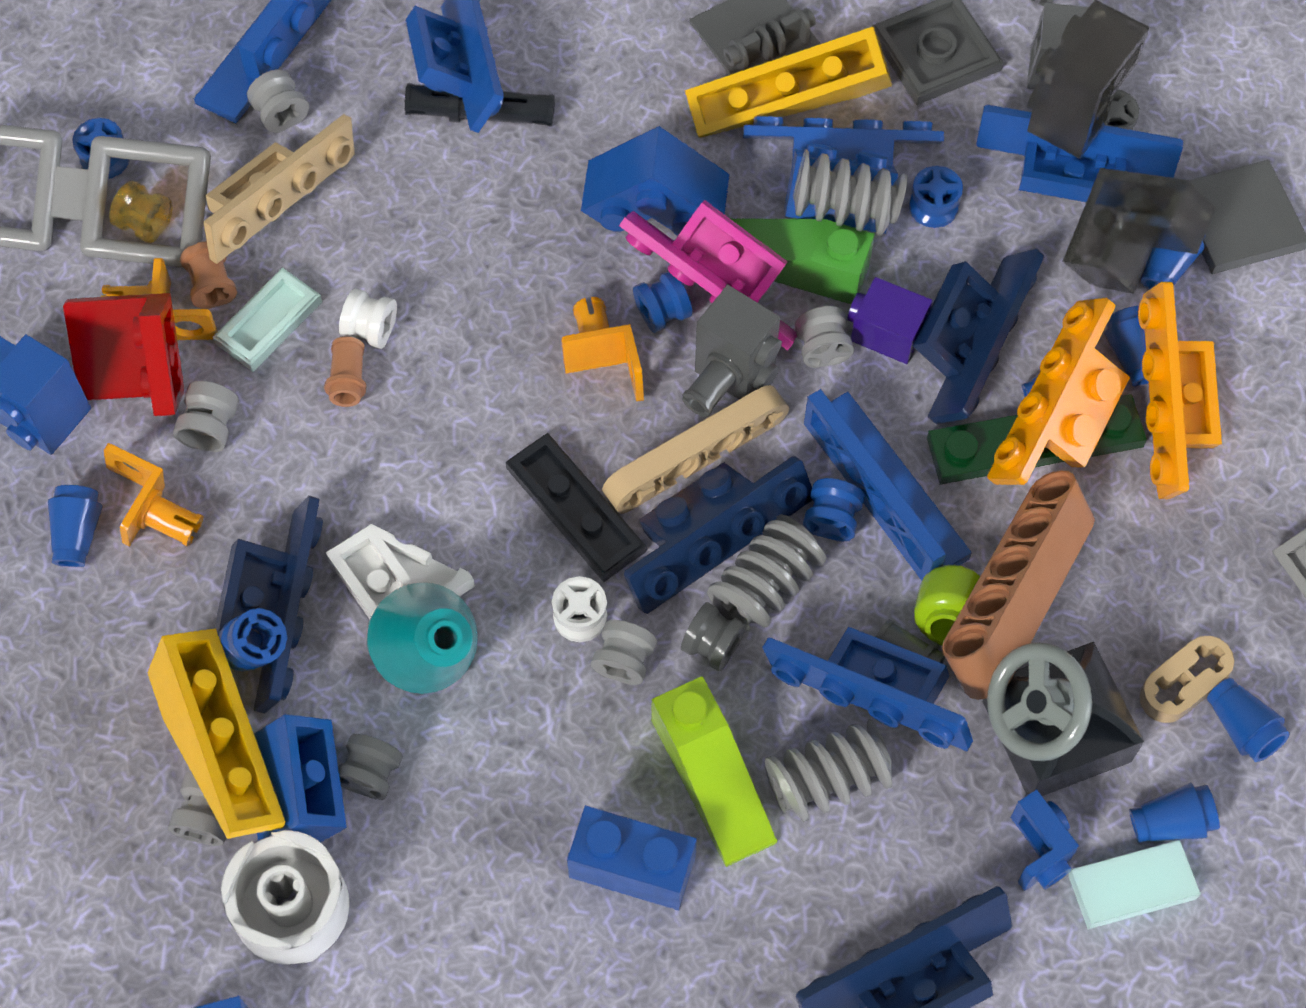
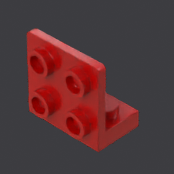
[63,293,184,416]

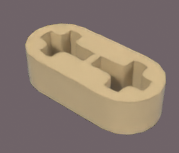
[1139,635,1235,723]

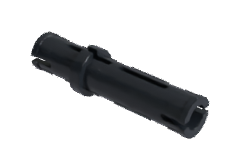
[405,83,555,126]

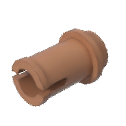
[324,337,367,407]

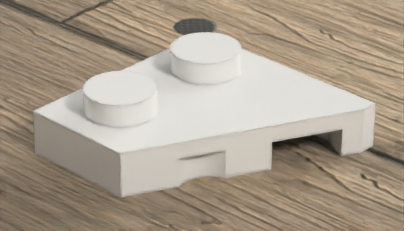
[326,524,475,619]

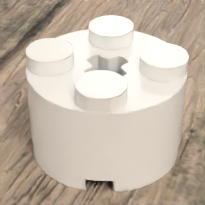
[221,830,349,964]

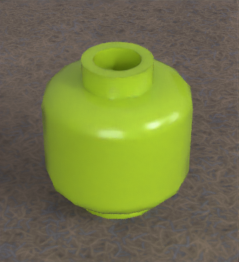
[914,565,980,646]

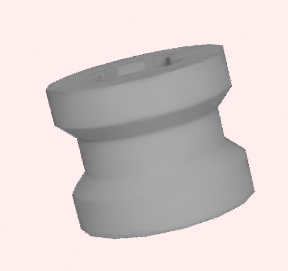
[247,69,309,133]
[795,306,854,368]
[591,620,657,685]

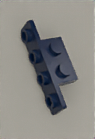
[912,248,1044,424]
[624,456,812,614]
[214,495,323,714]
[796,886,1012,1008]

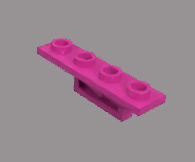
[619,200,797,351]

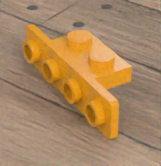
[1138,282,1222,499]
[987,298,1130,485]

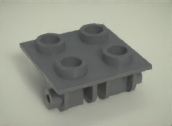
[689,0,821,75]

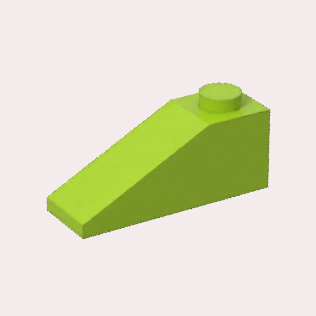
[651,676,777,867]

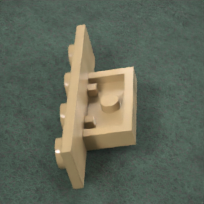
[203,114,355,264]

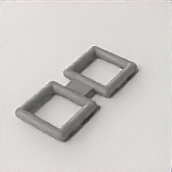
[0,124,211,268]

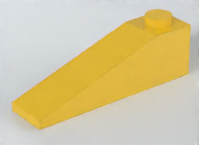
[685,26,893,138]
[147,628,286,839]

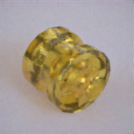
[109,181,173,243]

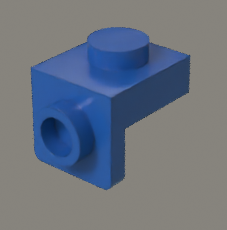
[1010,790,1079,891]

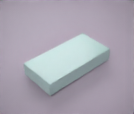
[213,267,322,372]
[1068,840,1201,929]

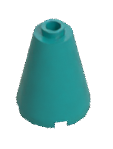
[366,582,478,694]

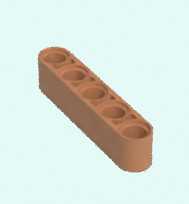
[942,470,1095,700]

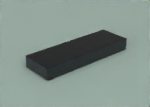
[505,433,646,582]

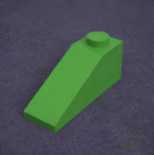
[730,218,875,304]

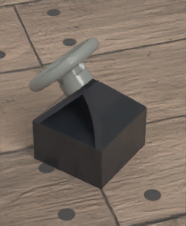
[982,641,1144,796]

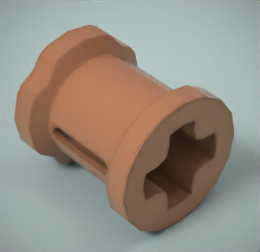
[180,241,237,309]

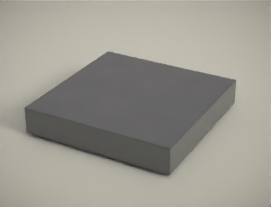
[872,0,1003,105]
[1173,160,1306,274]

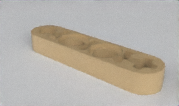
[602,385,789,514]

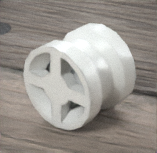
[339,288,397,349]
[552,576,608,642]

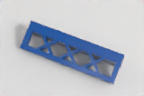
[804,389,972,581]

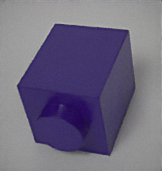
[847,277,933,364]

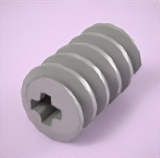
[793,149,908,236]
[707,514,827,631]
[765,718,892,822]

